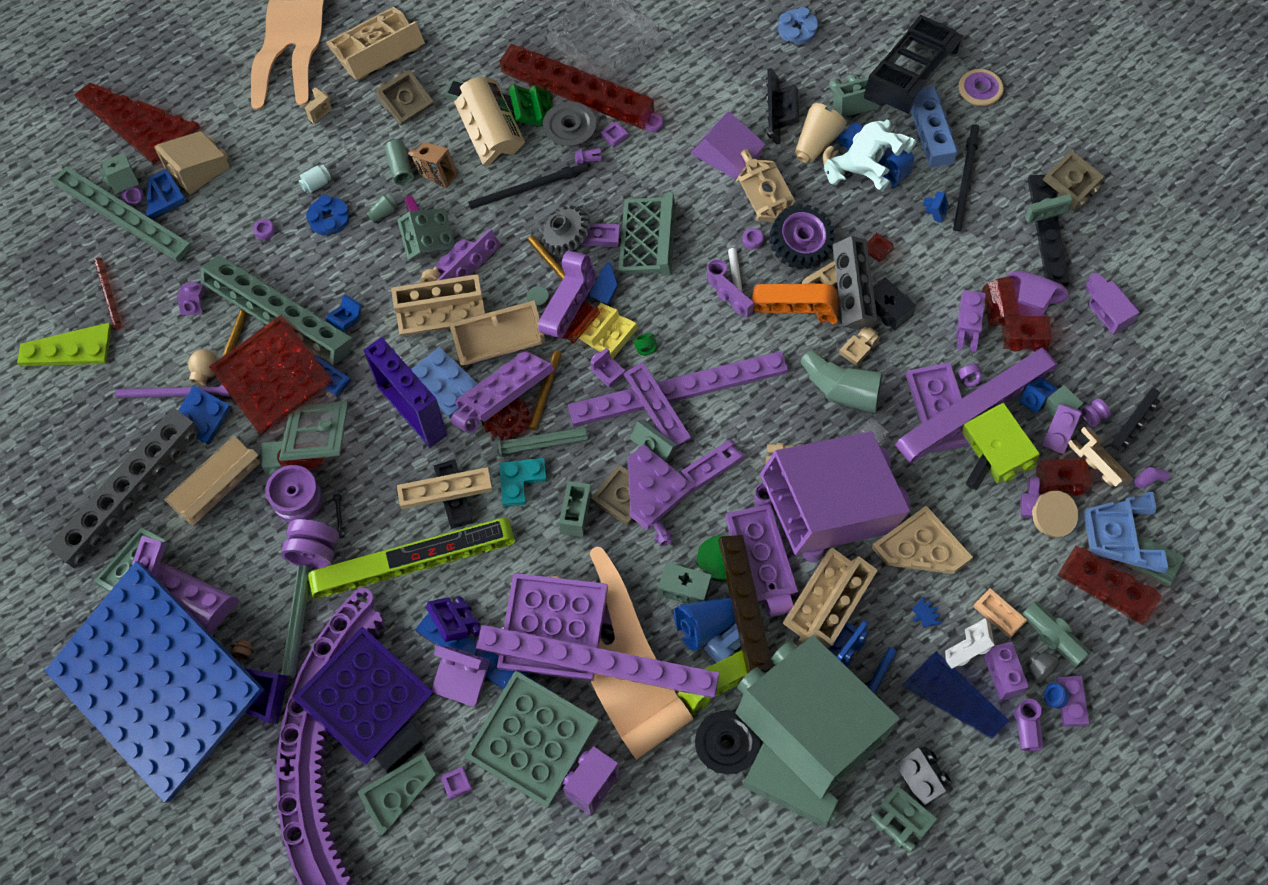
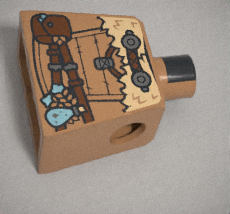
[408,142,458,189]

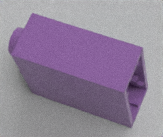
[760,431,910,555]

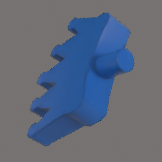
[912,597,941,628]

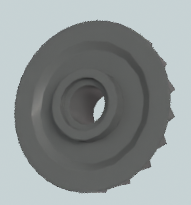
[543,102,597,148]
[539,205,590,255]

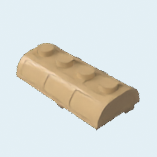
[449,300,546,366]

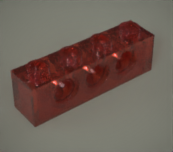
[1057,545,1162,625]

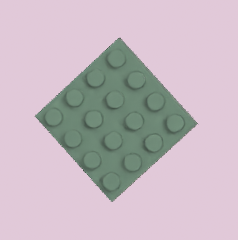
[464,670,600,808]

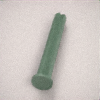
[497,428,588,457]

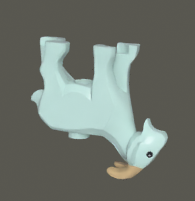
[823,119,916,192]

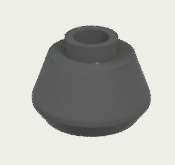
[1027,651,1060,683]

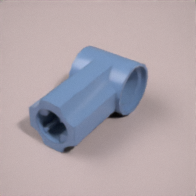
[704,624,741,663]

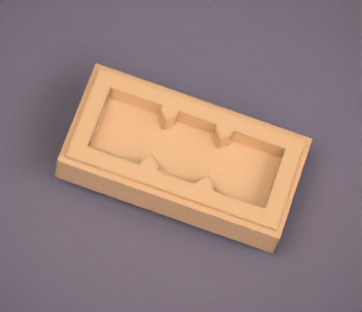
[973,588,1027,639]

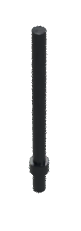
[953,124,980,232]
[468,163,588,210]

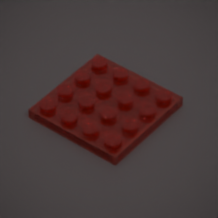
[209,314,333,435]

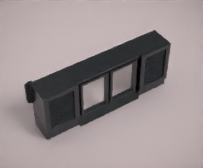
[863,15,963,114]

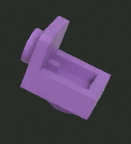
[177,282,205,315]
[590,348,625,388]

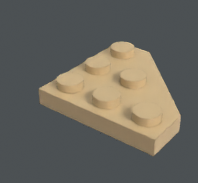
[872,506,973,574]

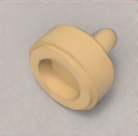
[420,267,441,283]

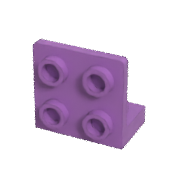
[432,646,490,706]

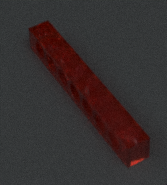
[499,43,654,130]

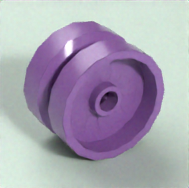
[265,465,323,523]
[280,519,339,569]

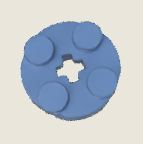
[778,7,818,45]

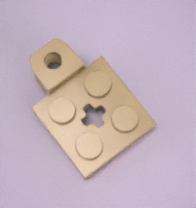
[1068,427,1134,487]

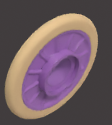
[959,69,1004,106]

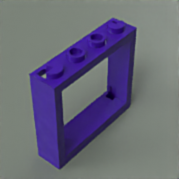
[363,337,447,448]

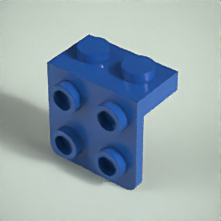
[827,620,869,667]

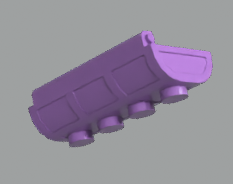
[156,562,240,635]

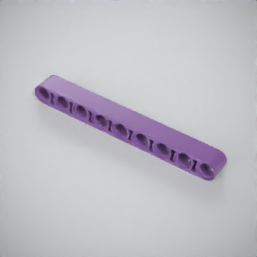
[895,348,1059,463]

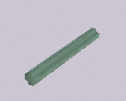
[281,565,312,679]

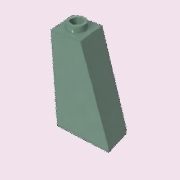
[744,742,839,828]

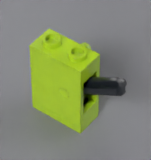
[962,403,1040,490]

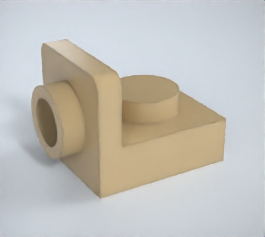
[304,87,332,124]

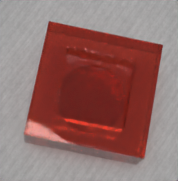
[867,232,893,262]

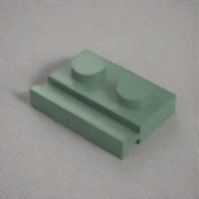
[1125,535,1184,588]

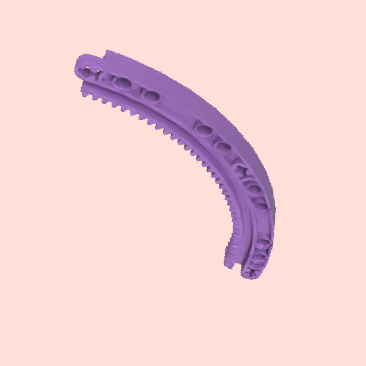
[276,588,386,885]

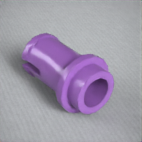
[575,148,601,164]

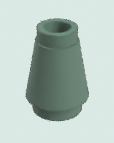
[366,193,398,223]

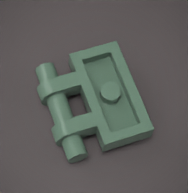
[870,785,937,853]

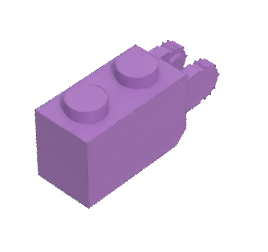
[1085,273,1140,335]
[955,290,985,352]

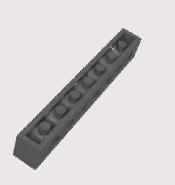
[46,407,200,569]

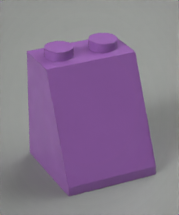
[691,110,765,179]

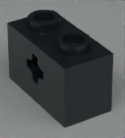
[873,277,916,331]

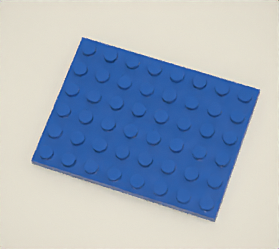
[44,561,264,803]

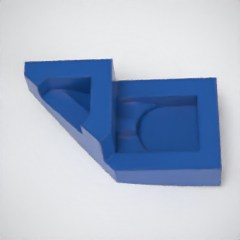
[589,262,619,305]

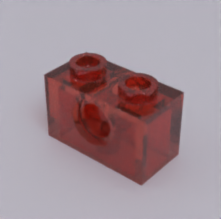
[1001,316,1052,352]
[1036,458,1091,496]

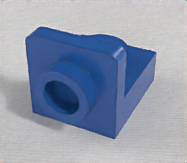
[1019,377,1058,414]

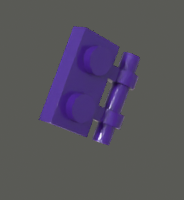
[426,597,481,642]

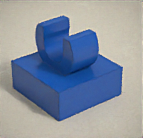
[923,192,949,222]

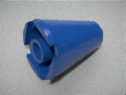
[674,597,736,651]

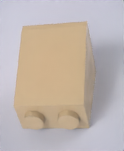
[154,131,230,195]

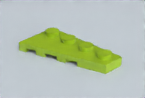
[17,322,112,366]

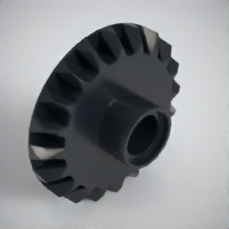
[695,710,760,776]

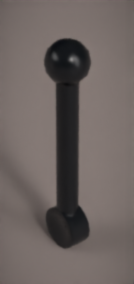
[333,493,345,538]

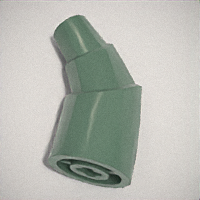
[801,350,882,414]

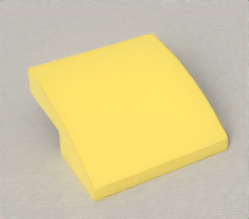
[575,303,638,359]

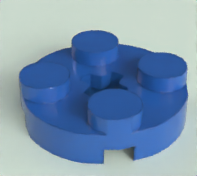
[306,195,349,235]

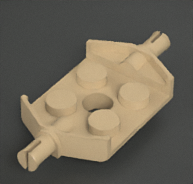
[736,149,795,222]

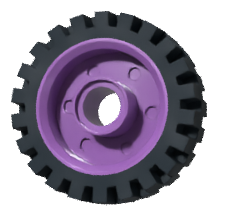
[769,204,835,269]

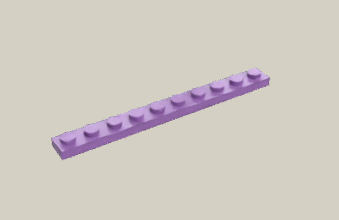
[568,351,788,427]
[476,625,720,699]

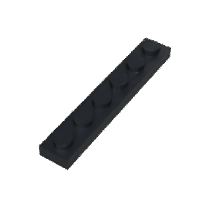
[1028,175,1069,286]

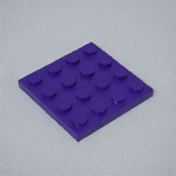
[293,626,433,766]

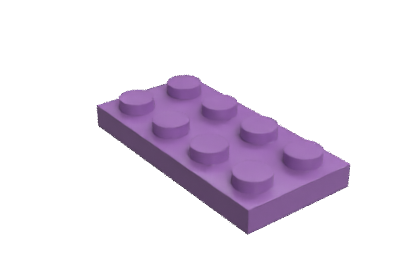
[906,362,970,453]

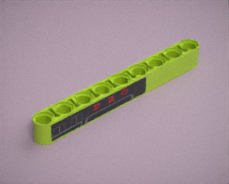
[308,518,515,599]

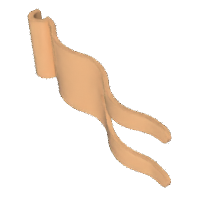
[251,0,325,110]
[552,547,694,760]

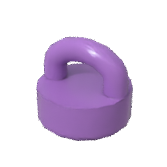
[958,363,982,387]

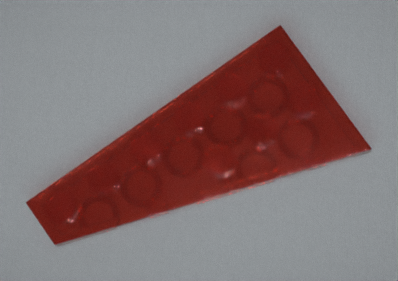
[74,83,200,165]

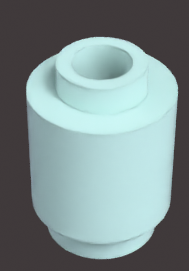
[299,165,331,193]

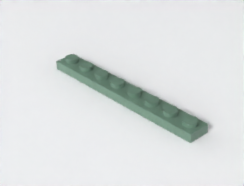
[52,166,192,262]

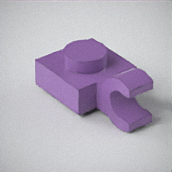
[1020,477,1042,518]

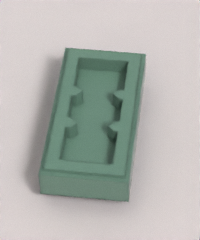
[1025,194,1072,223]
[630,419,676,463]

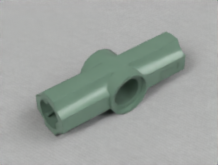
[1022,601,1091,668]

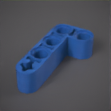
[838,123,914,187]

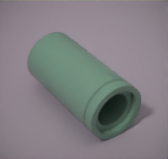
[384,140,414,185]

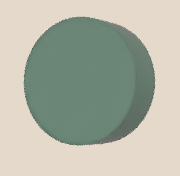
[527,286,549,309]

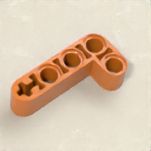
[751,284,840,325]

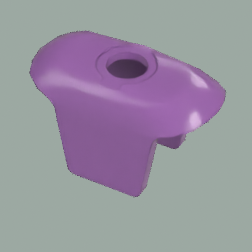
[1007,271,1069,323]

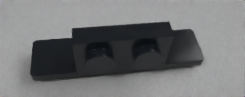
[765,68,799,145]

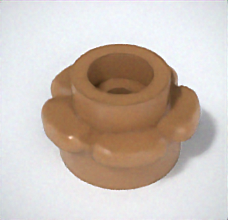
[231,640,254,660]

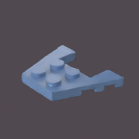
[1084,492,1168,573]

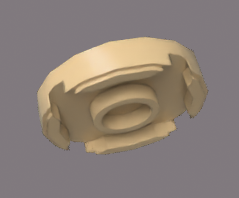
[1032,491,1078,538]

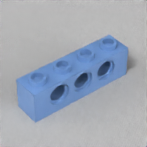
[911,86,959,168]

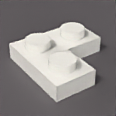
[945,618,994,669]

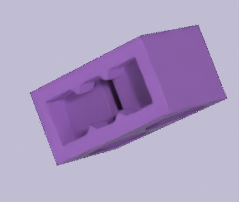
[984,642,1029,701]

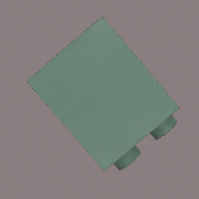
[735,635,900,799]

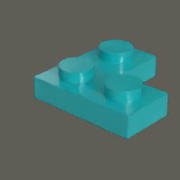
[499,458,547,507]

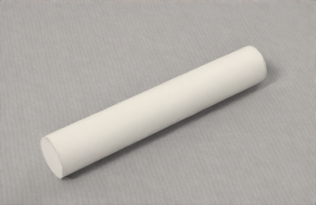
[728,248,743,293]

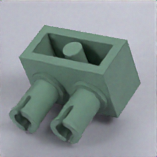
[829,74,879,117]

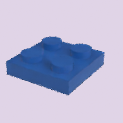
[178,385,232,445]

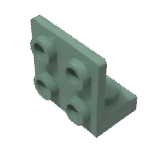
[397,208,455,260]

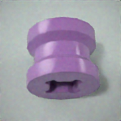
[1081,398,1111,427]

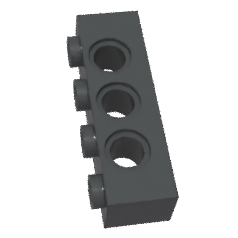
[833,236,878,330]

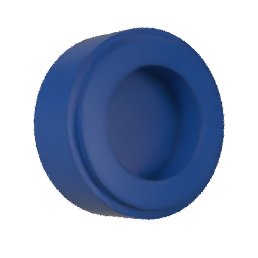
[1044,683,1070,709]

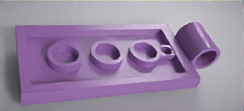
[451,350,554,433]
[725,504,798,617]

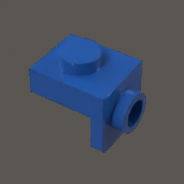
[326,295,362,332]

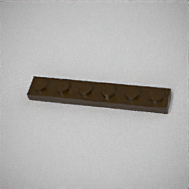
[718,535,773,674]

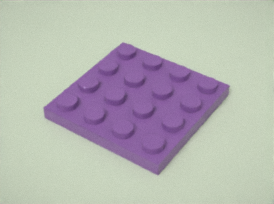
[497,573,608,681]

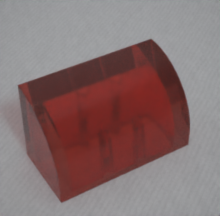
[982,277,1019,327]

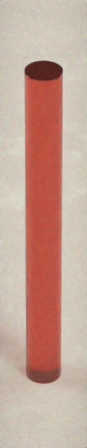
[94,257,122,330]

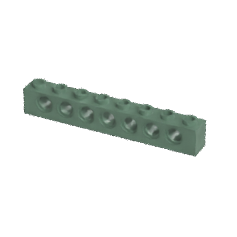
[200,255,352,366]

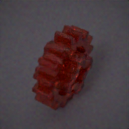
[481,397,530,441]

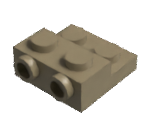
[376,69,434,126]
[1043,150,1104,210]

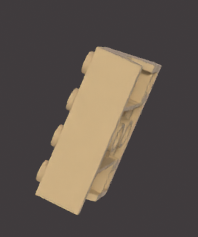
[326,7,425,80]

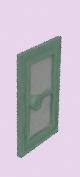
[279,401,348,461]

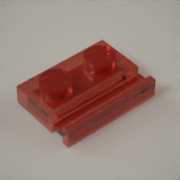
[562,301,600,344]

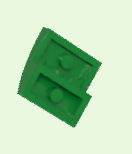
[509,84,553,126]

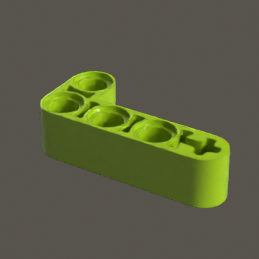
[678,650,773,716]

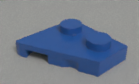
[146,169,186,219]

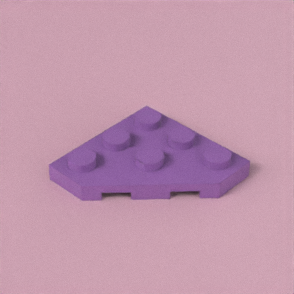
[627,445,694,530]

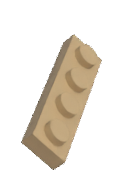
[397,467,492,510]

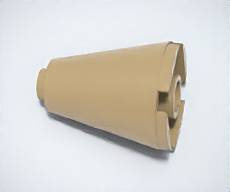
[795,103,847,163]

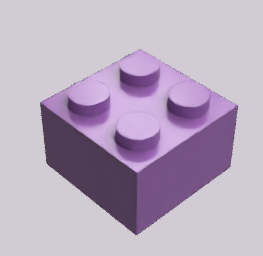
[563,746,620,816]

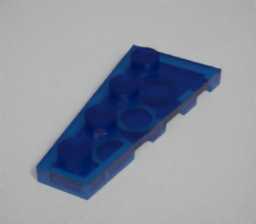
[902,651,1009,740]

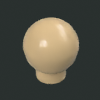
[188,349,220,386]

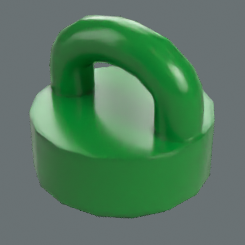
[633,333,657,356]

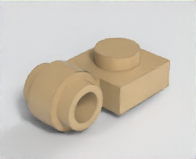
[839,327,880,367]

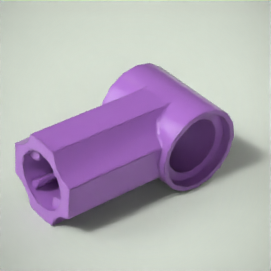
[1014,699,1044,751]

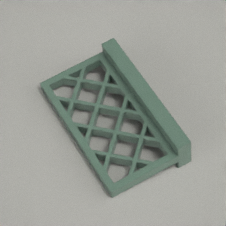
[618,192,677,276]

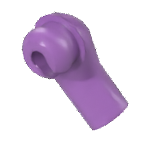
[1134,467,1170,488]

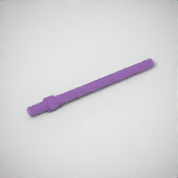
[115,384,249,398]

